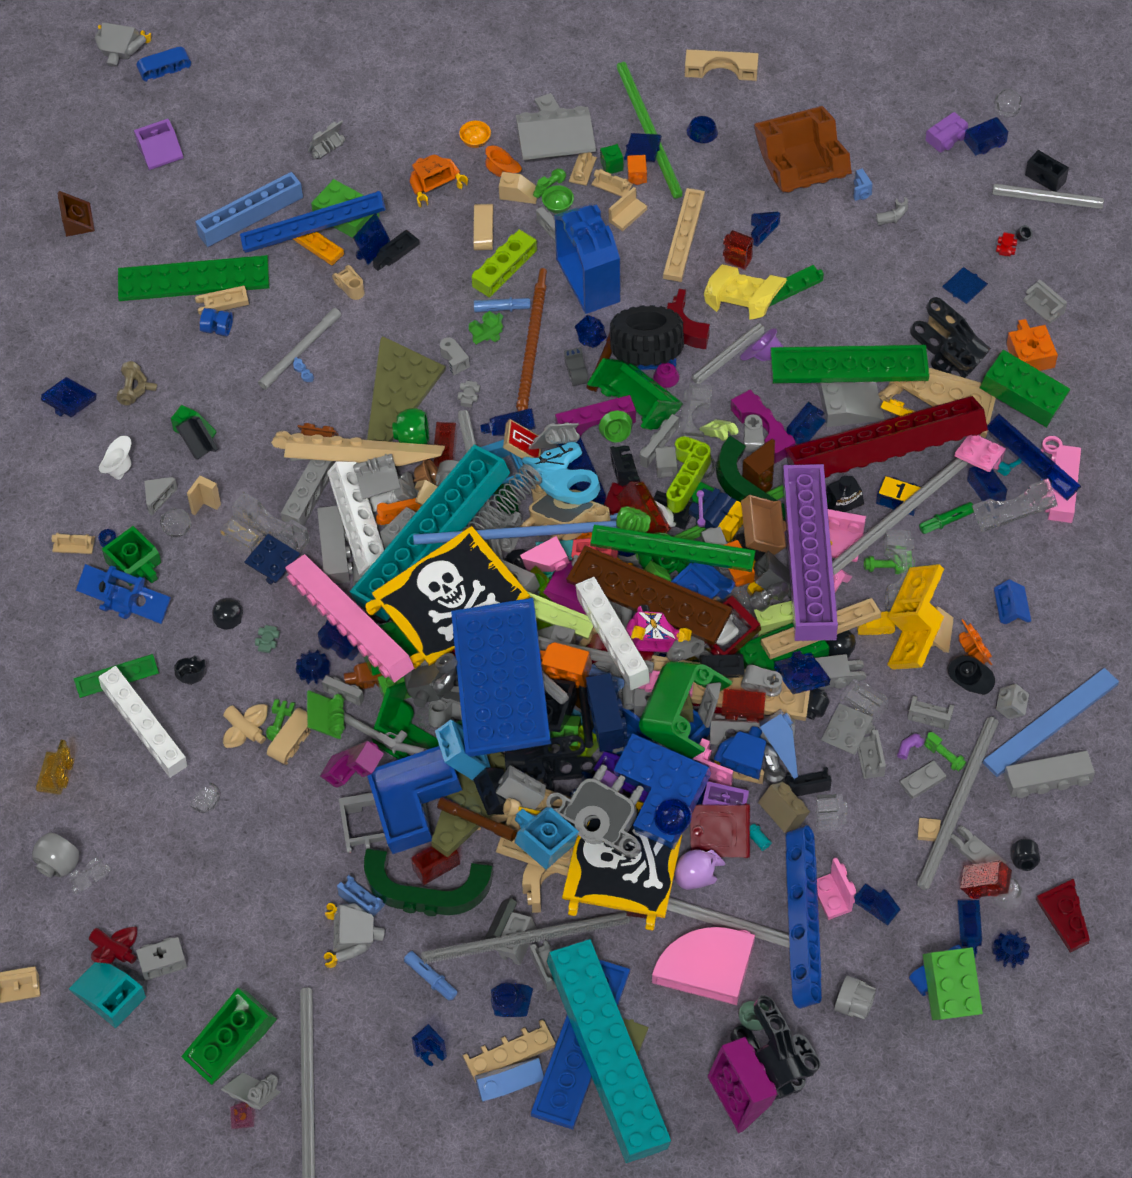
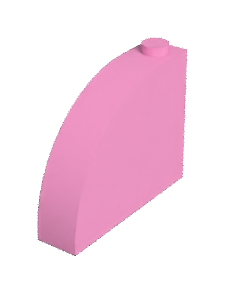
[652,927,755,1005]

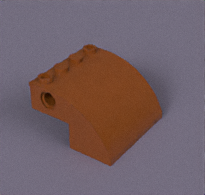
[754,106,852,192]

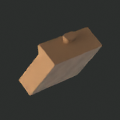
[741,495,786,555]

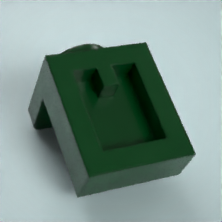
[494,483,519,514]

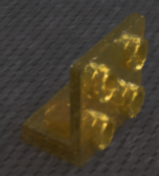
[36,739,74,795]

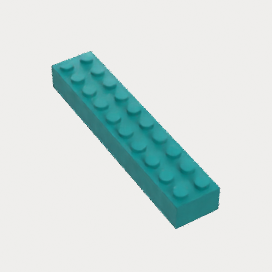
[349,444,510,621]
[547,939,671,1163]

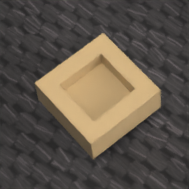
[918,818,941,841]

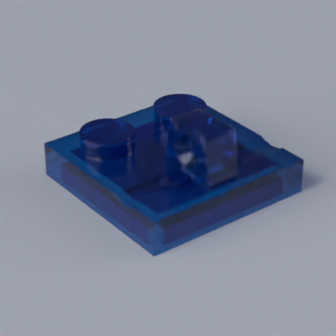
[41,377,96,417]
[774,651,831,694]

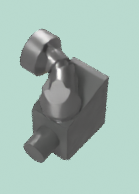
[750,551,791,612]
[404,653,457,707]

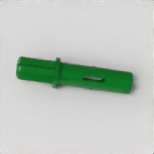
[919,502,975,534]

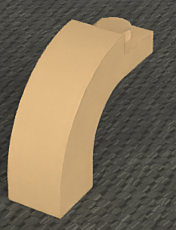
[522,863,556,913]

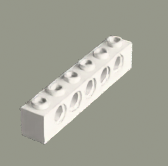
[327,461,384,575]
[576,577,650,690]
[98,666,187,778]

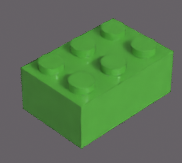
[311,179,380,240]
[923,947,983,1020]

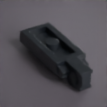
[372,230,420,271]

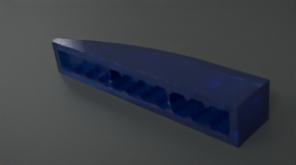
[987,414,1081,501]

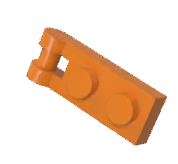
[376,498,422,525]

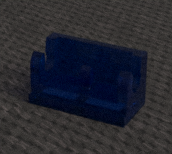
[786,401,826,444]
[412,1024,447,1067]

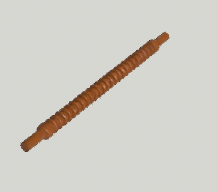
[516,268,547,426]

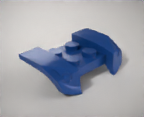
[671,563,736,599]

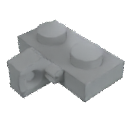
[394,471,419,501]

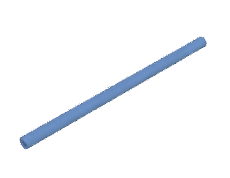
[413,521,616,545]

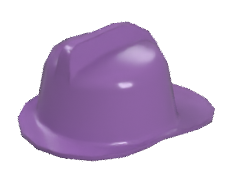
[740,328,783,361]

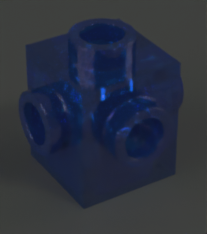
[575,315,607,348]

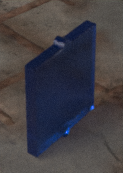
[624,133,662,162]
[942,267,988,304]

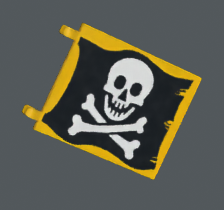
[365,526,530,669]
[562,802,683,931]

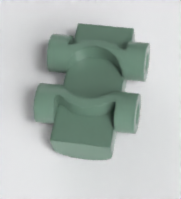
[255,625,280,653]

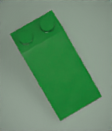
[181,988,277,1085]

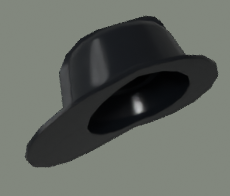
[948,655,995,695]

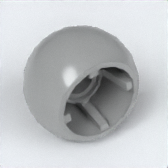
[32,832,79,878]

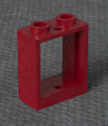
[705,596,761,655]

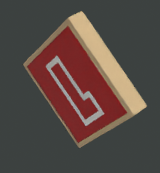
[503,419,541,459]

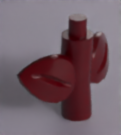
[89,927,137,964]

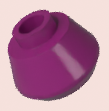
[653,363,680,388]

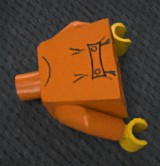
[410,154,468,207]

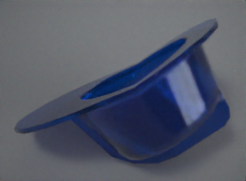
[491,982,533,1017]

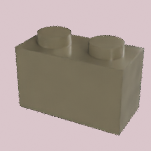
[758,782,810,833]

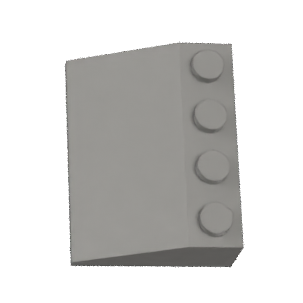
[516,106,596,160]
[817,382,884,427]

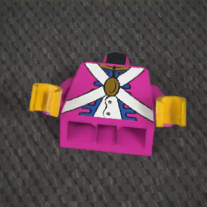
[625,605,692,652]

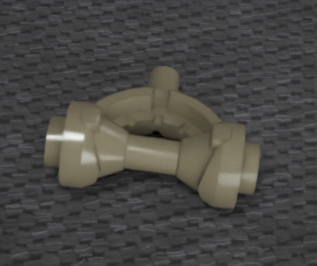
[116,361,157,406]

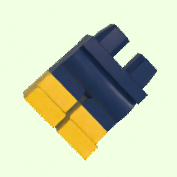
[689,488,743,543]

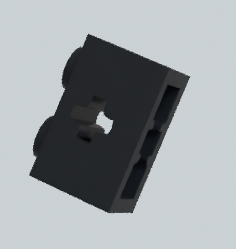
[1025,150,1069,192]

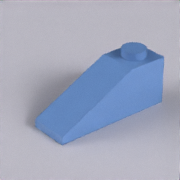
[760,709,798,779]
[474,1057,544,1101]

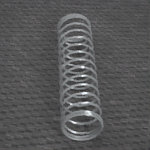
[461,464,542,541]

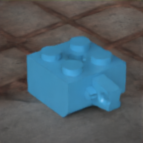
[515,807,579,870]

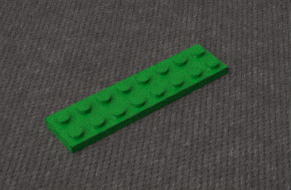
[118,255,269,301]
[770,345,930,383]

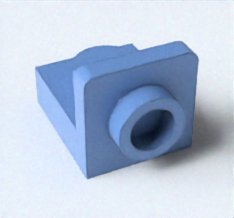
[854,168,873,201]

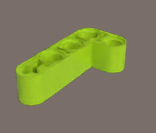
[666,436,711,513]

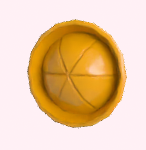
[459,120,491,148]

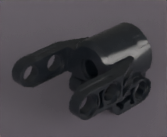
[910,297,991,378]
[505,735,597,792]
[730,995,821,1100]

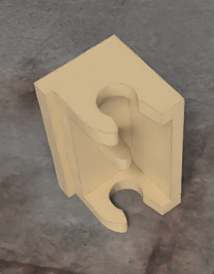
[0,966,41,1003]

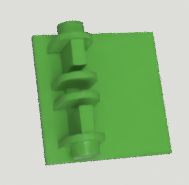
[307,690,345,739]

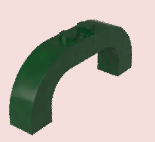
[716,436,829,522]
[364,849,493,916]

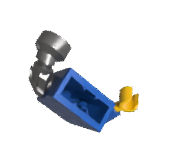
[714,727,785,785]

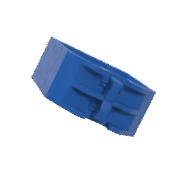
[554,203,620,314]

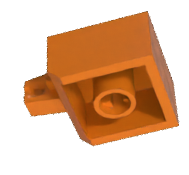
[1007,319,1058,371]
[540,642,592,688]

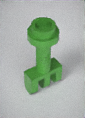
[533,169,566,198]
[864,553,909,574]
[266,699,296,741]
[924,732,967,772]

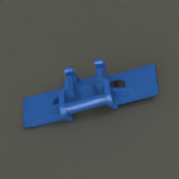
[76,564,171,624]

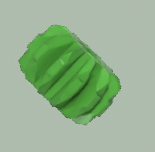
[616,506,651,533]

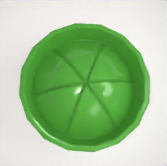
[542,185,574,213]
[599,411,632,443]

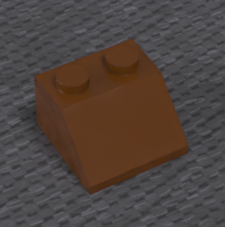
[742,438,775,492]

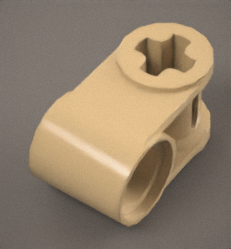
[332,265,365,300]

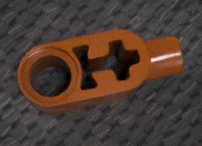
[344,663,383,689]

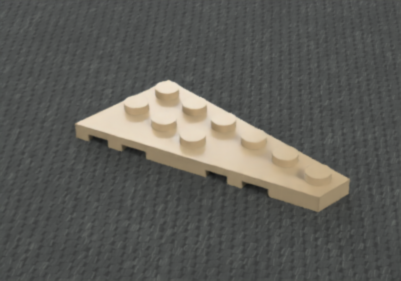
[893,368,996,438]

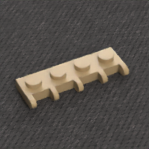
[462,1019,556,1083]

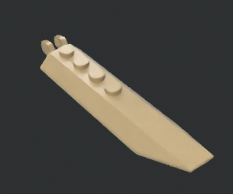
[271,431,445,466]

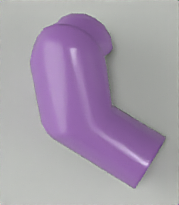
[897,734,924,760]

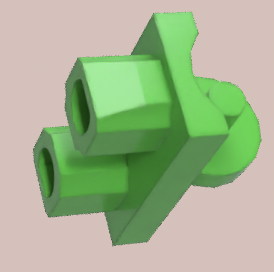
[469,311,503,345]

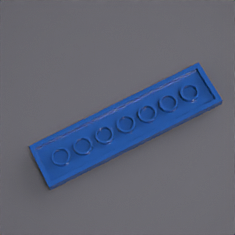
[531,960,630,1130]

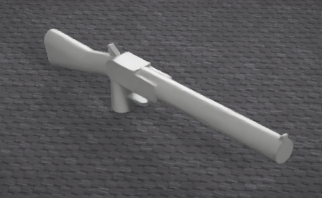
[343,713,427,755]

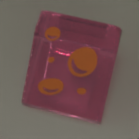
[230,1102,254,1129]

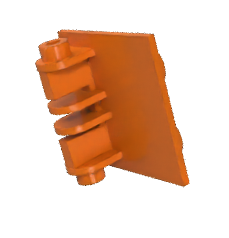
[959,619,993,665]

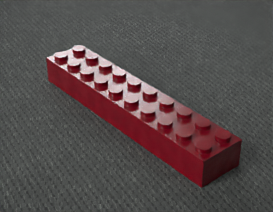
[784,396,988,478]

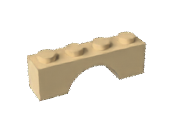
[685,50,758,81]

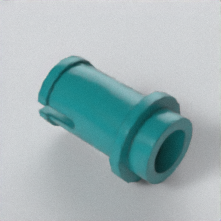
[750,824,772,851]

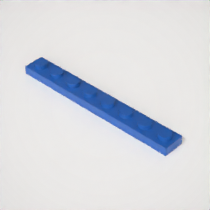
[240,191,386,253]

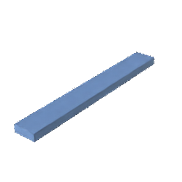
[983,668,1119,777]

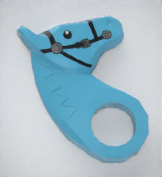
[522,442,601,505]

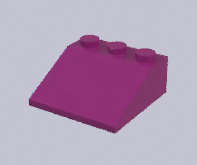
[543,560,609,628]
[707,1037,777,1134]

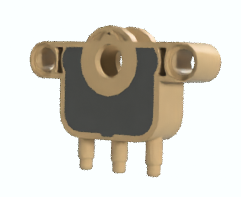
[520,484,611,540]

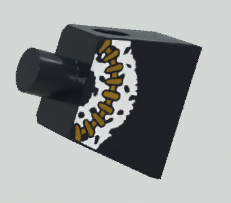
[826,476,864,512]

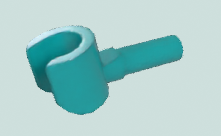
[997,458,1023,476]

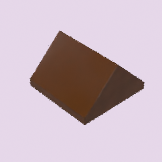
[57,191,95,237]

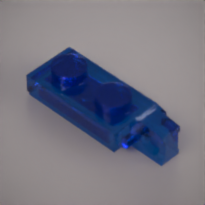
[480,408,536,437]
[957,900,982,958]

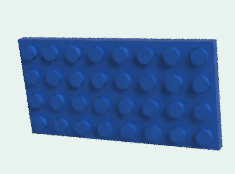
[451,598,551,757]

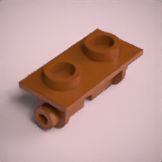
[297,423,339,437]

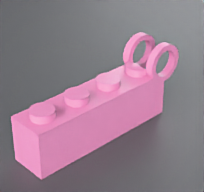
[1040,436,1081,523]

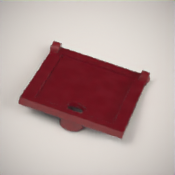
[690,803,750,858]

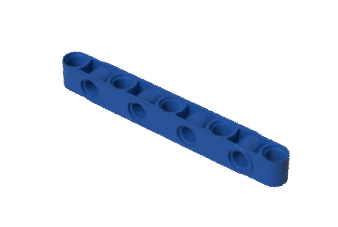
[786,825,822,1009]

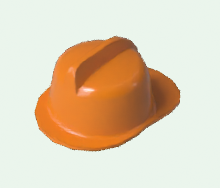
[485,145,522,177]

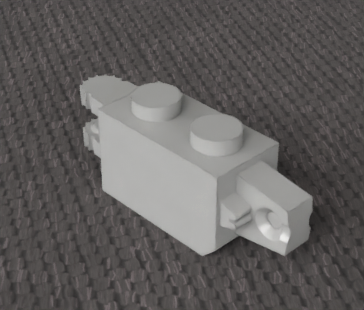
[791,654,866,690]

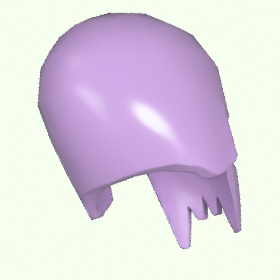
[674,850,725,890]

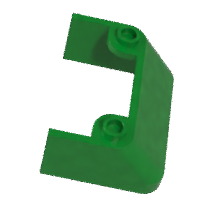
[587,358,683,430]
[639,661,733,759]
[372,682,463,760]

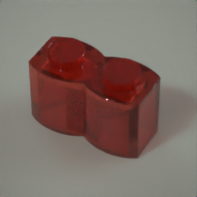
[723,230,754,270]

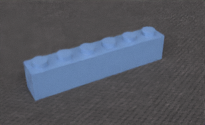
[195,172,303,247]

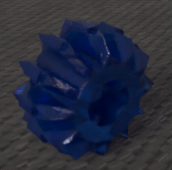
[295,649,331,685]
[992,930,1030,969]

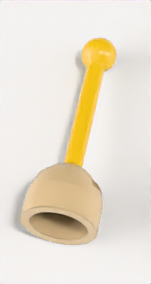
[503,798,541,816]

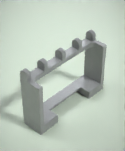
[339,793,431,853]

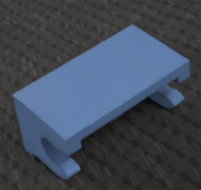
[337,875,385,917]

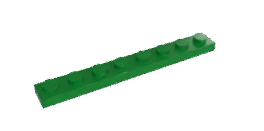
[590,525,755,572]

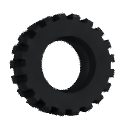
[610,305,684,366]

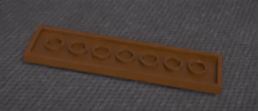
[566,545,733,645]

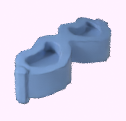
[293,357,314,382]

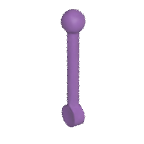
[696,490,705,527]

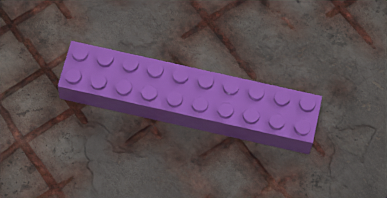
[782,464,838,641]

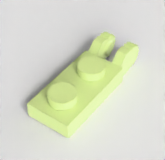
[699,419,739,441]

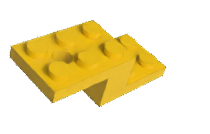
[887,564,944,669]

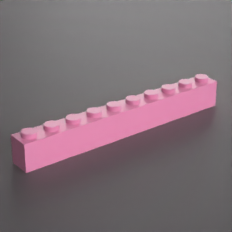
[285,554,415,683]

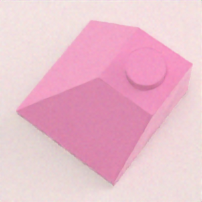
[520,536,570,572]

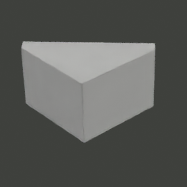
[144,477,178,515]

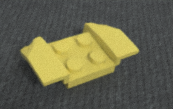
[704,264,787,320]

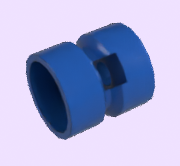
[200,308,233,336]

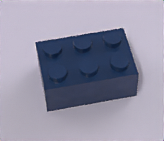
[586,673,628,752]

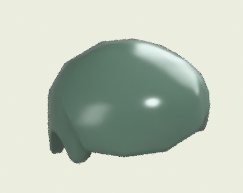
[738,1001,769,1031]

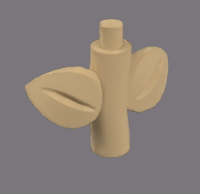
[223,704,267,748]

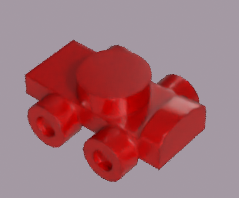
[996,232,1018,257]

